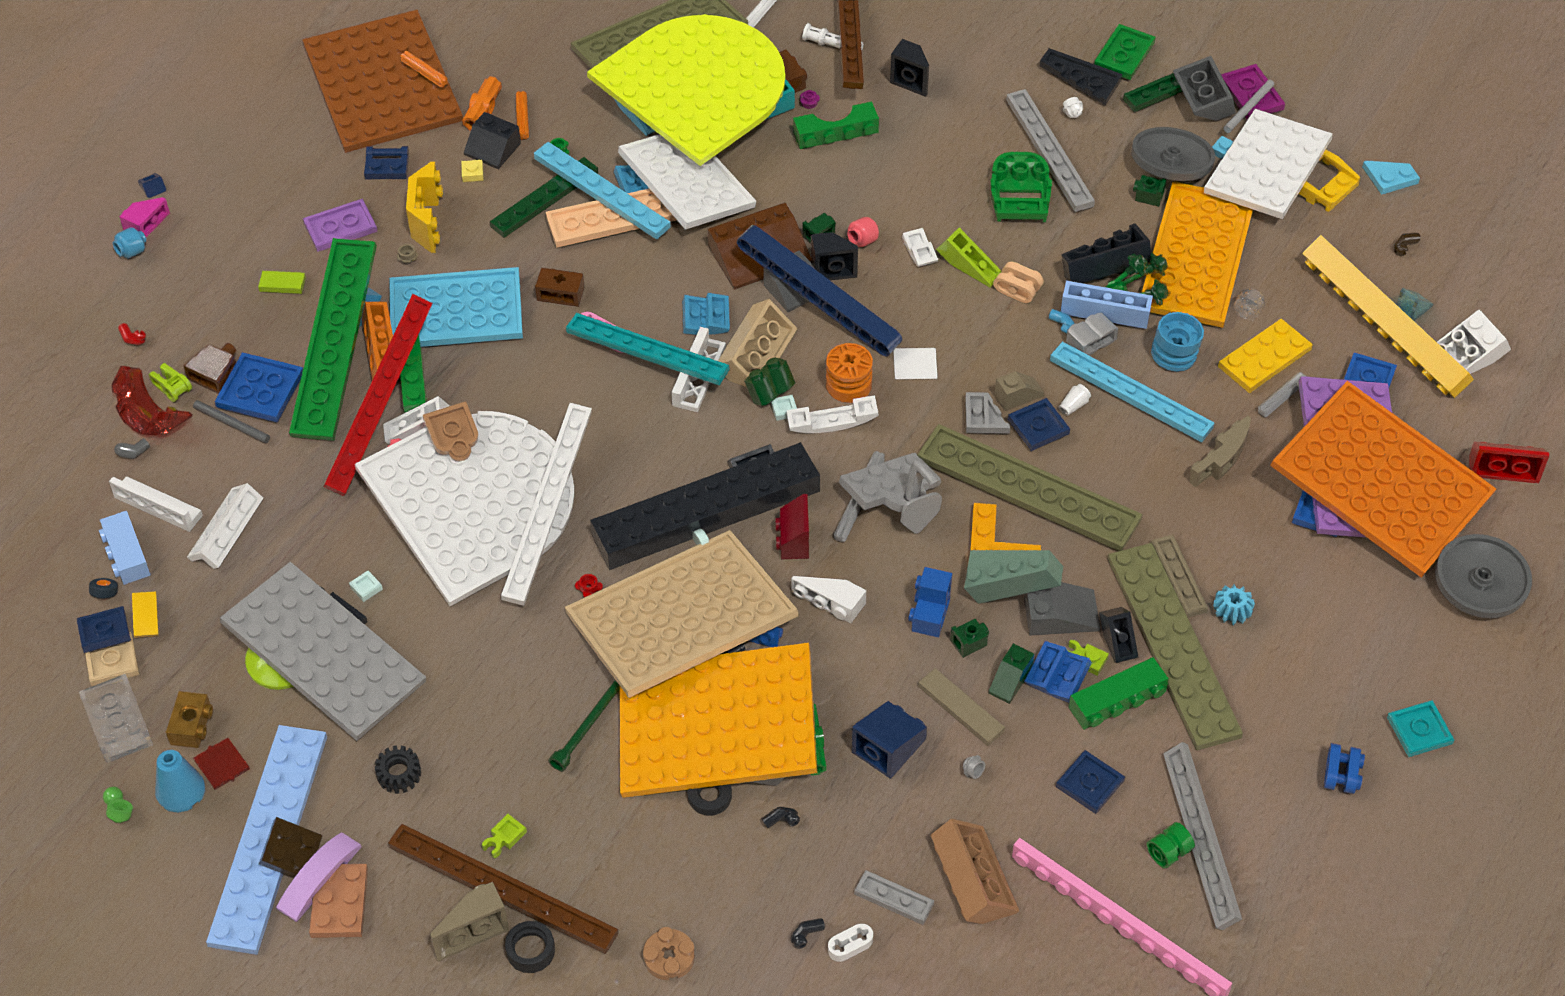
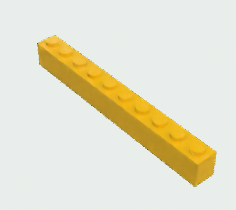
[1302,235,1474,398]

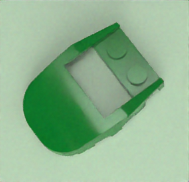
[990,152,1052,222]

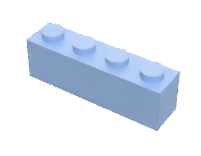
[1061,281,1153,329]

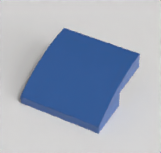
[1024,641,1092,703]

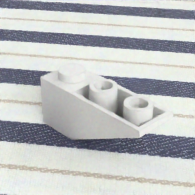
[791,576,866,623]

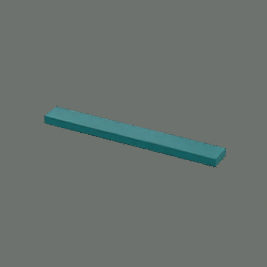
[566,313,730,385]

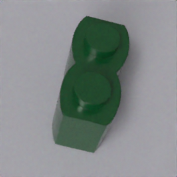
[744,357,796,406]

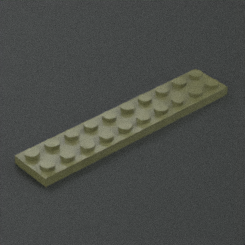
[917,424,1143,551]
[1108,543,1243,751]

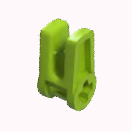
[148,363,192,402]

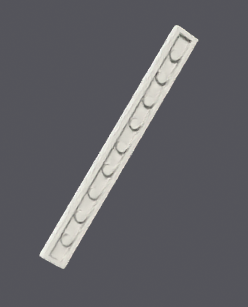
[501,403,592,606]

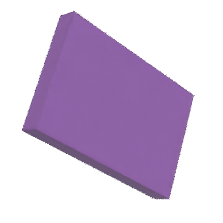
[303,199,378,252]

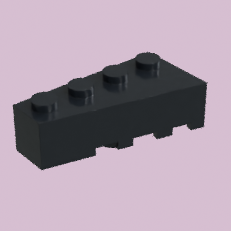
[1061,223,1151,284]

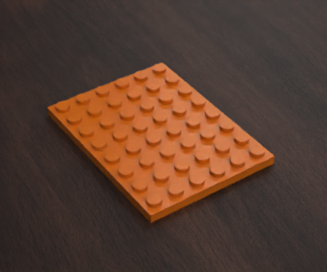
[1270,381,1496,578]

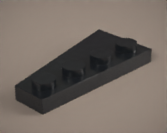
[1040,48,1123,106]

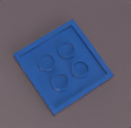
[214,352,303,422]

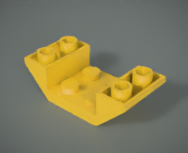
[406,162,443,253]

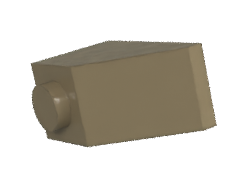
[995,371,1044,411]

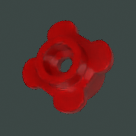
[575,574,603,598]

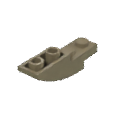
[1189,415,1251,487]

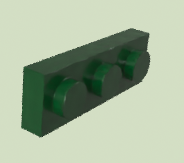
[1123,73,1183,112]

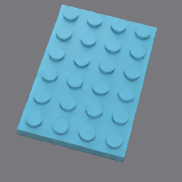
[389,267,523,347]

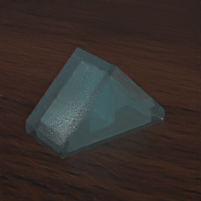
[1397,288,1433,321]

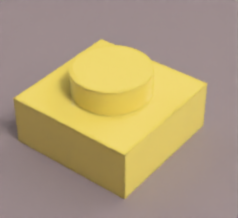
[461,160,484,182]

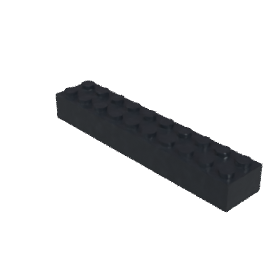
[590,442,820,570]

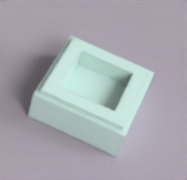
[771,395,797,421]
[349,571,383,602]

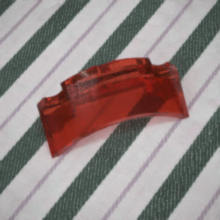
[111,366,193,436]

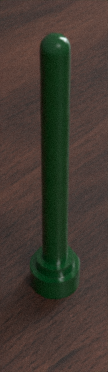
[548,680,620,772]

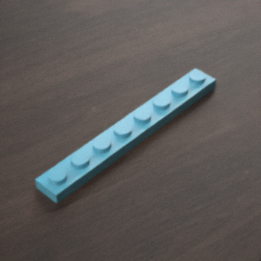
[534,142,671,240]
[1050,341,1214,442]

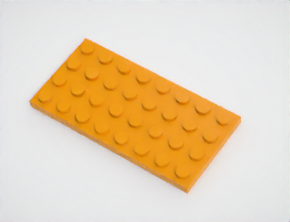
[1142,181,1253,328]

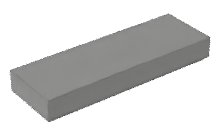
[854,870,934,925]

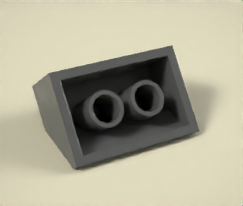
[1173,56,1236,121]

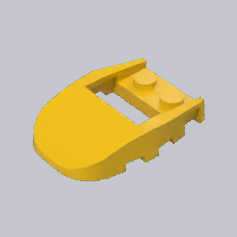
[1298,150,1360,212]

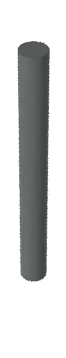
[193,400,270,443]

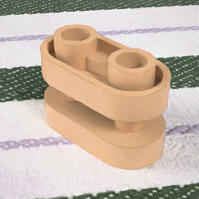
[993,262,1044,303]

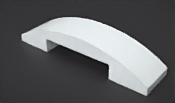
[786,395,879,433]

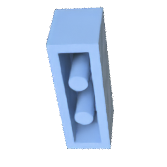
[99,510,150,585]

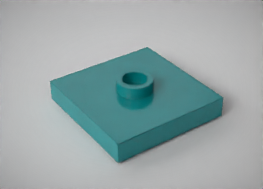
[1387,700,1454,757]

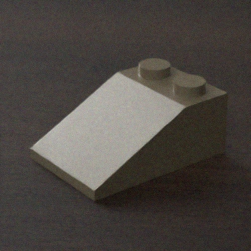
[430,882,509,962]

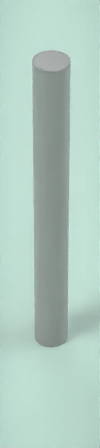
[1223,80,1274,133]

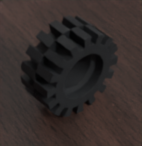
[375,745,421,794]

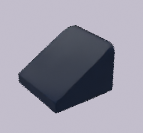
[137,173,166,198]

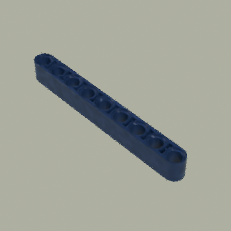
[737,225,902,357]

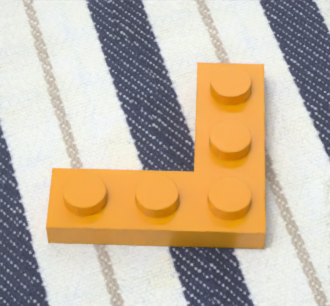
[971,503,1041,550]

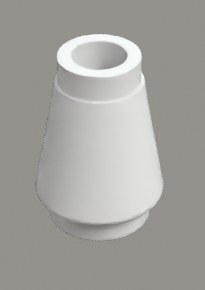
[1059,384,1091,416]

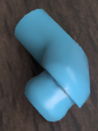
[1049,309,1075,334]

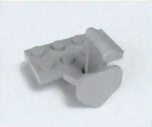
[839,453,942,534]

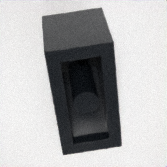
[1099,607,1139,663]

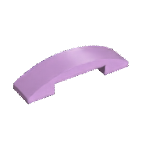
[276,832,362,922]

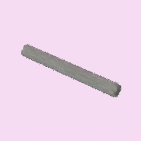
[834,451,885,542]

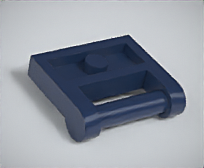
[364,146,409,180]

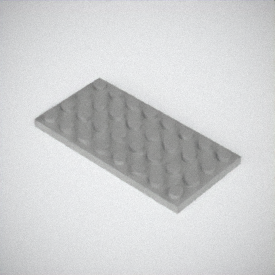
[220,562,426,741]

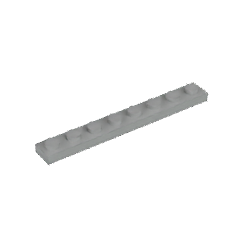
[1006,89,1095,212]
[1163,742,1242,930]

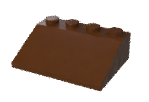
[708,203,811,290]

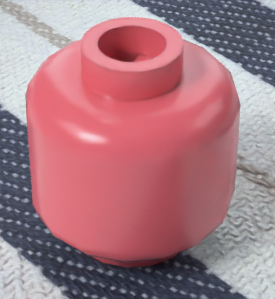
[847,217,879,247]

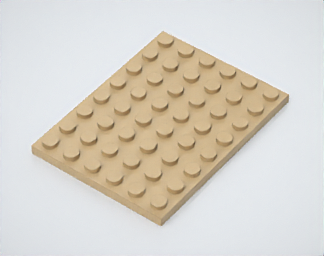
[565,530,798,698]

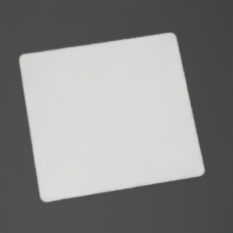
[894,348,937,379]

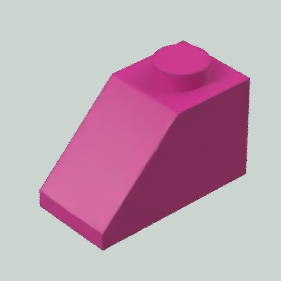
[119,197,170,237]

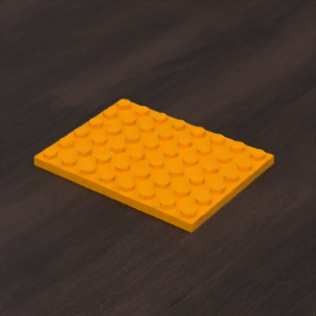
[620,643,817,798]

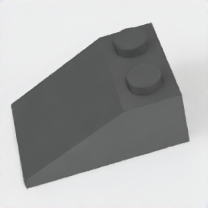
[1024,582,1100,636]

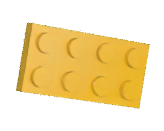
[1218,319,1313,393]

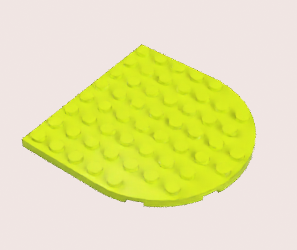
[587,14,785,166]

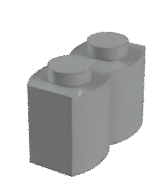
[1066,313,1118,356]

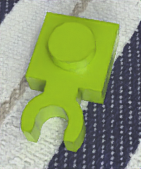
[1068,640,1109,676]
[482,814,527,859]

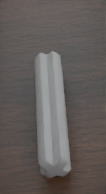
[1258,372,1307,417]

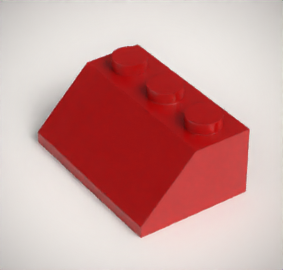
[1469,442,1549,484]

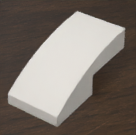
[902,228,938,267]

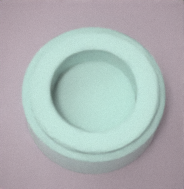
[692,529,709,545]

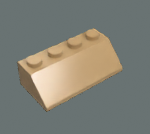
[718,299,797,387]

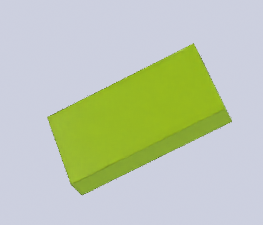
[258,271,306,294]

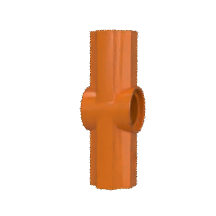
[462,76,502,131]

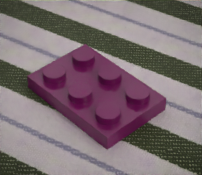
[1221,64,1285,120]

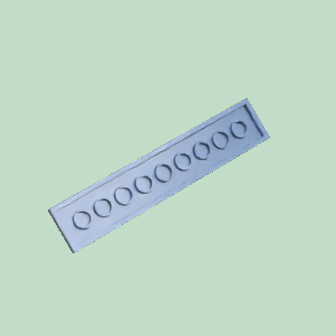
[206,725,327,955]

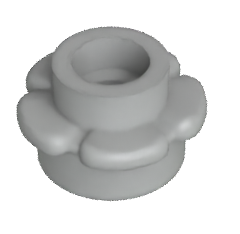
[963,755,985,779]

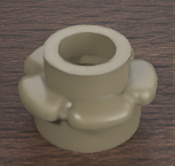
[397,244,418,263]

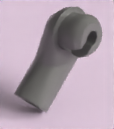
[114,438,150,459]

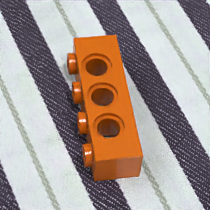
[362,302,393,380]

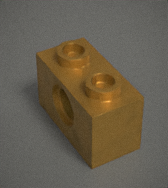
[166,691,213,748]

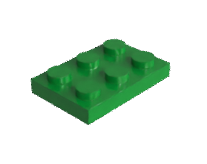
[1094,24,1156,80]

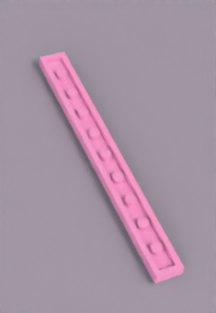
[1012,838,1232,996]

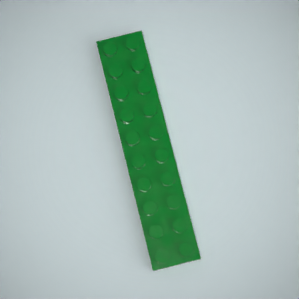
[289,238,377,441]

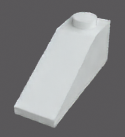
[383,396,450,444]

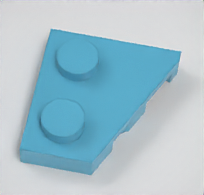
[1362,161,1420,195]

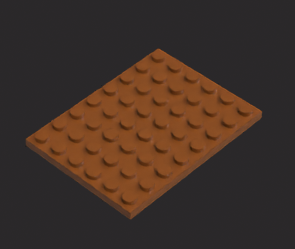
[302,10,463,153]

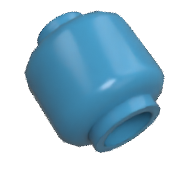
[112,227,146,259]

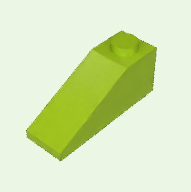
[936,227,1001,288]

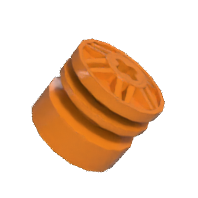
[826,343,873,403]

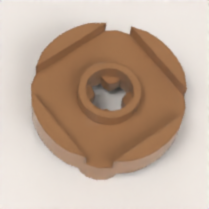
[643,927,695,980]

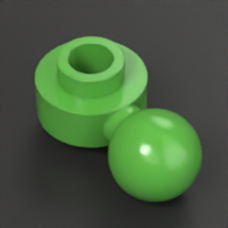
[103,787,133,823]

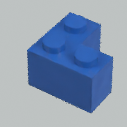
[909,567,952,638]

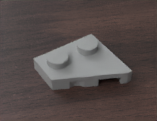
[965,392,1010,434]

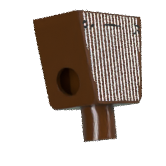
[183,343,237,394]

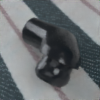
[791,918,825,949]

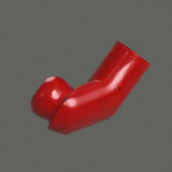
[118,323,146,345]

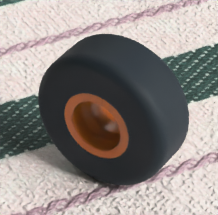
[89,578,118,598]

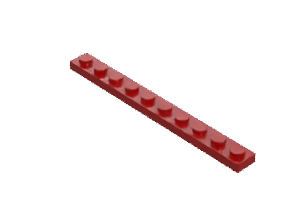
[323,294,433,496]

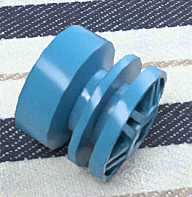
[1151,312,1204,372]

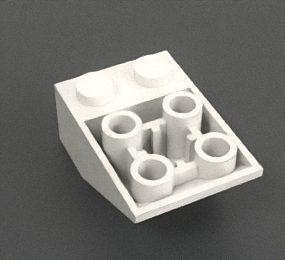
[1437,310,1511,374]

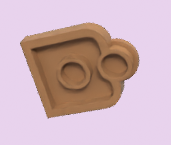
[423,401,478,461]

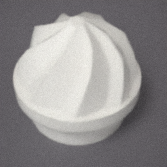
[1063,97,1083,118]

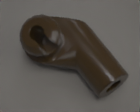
[1394,232,1421,256]

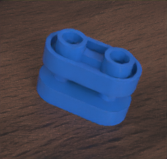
[1324,743,1365,794]

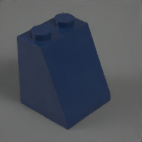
[852,701,927,779]

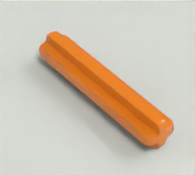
[400,51,448,88]
[516,91,529,140]

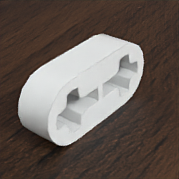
[828,924,873,962]

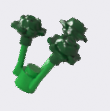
[1105,252,1169,305]

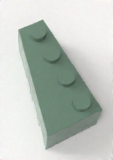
[964,550,1063,604]

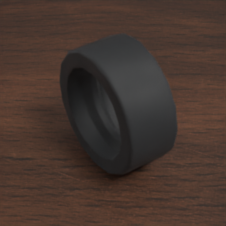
[505,921,555,973]

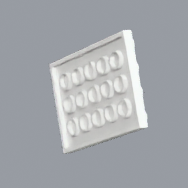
[1204,109,1332,219]
[618,134,756,229]

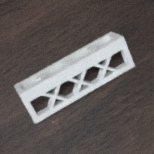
[672,327,726,412]
[109,476,203,532]
[187,483,263,569]

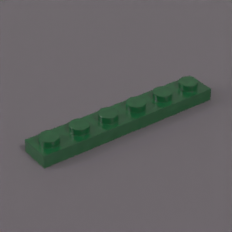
[489,157,598,238]

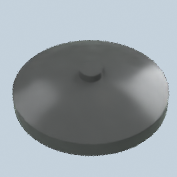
[1131,127,1215,181]
[1435,534,1532,618]

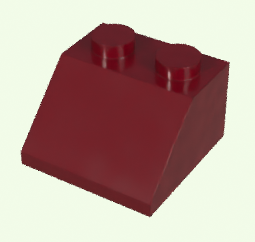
[775,494,809,560]

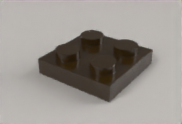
[258,817,323,878]

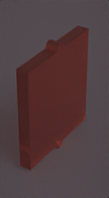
[193,737,250,790]

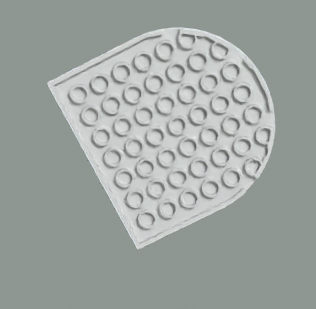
[355,411,574,606]

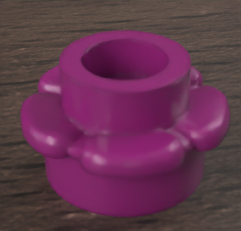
[800,90,820,109]

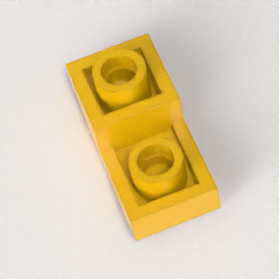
[132,591,158,638]

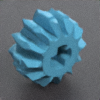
[1213,584,1255,625]

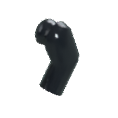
[761,806,800,829]

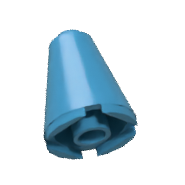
[155,750,205,813]

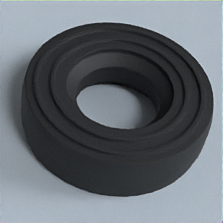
[687,784,732,816]

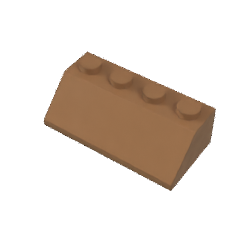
[931,819,1019,924]

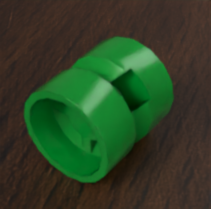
[1146,822,1195,869]

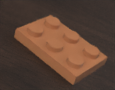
[309,864,368,938]

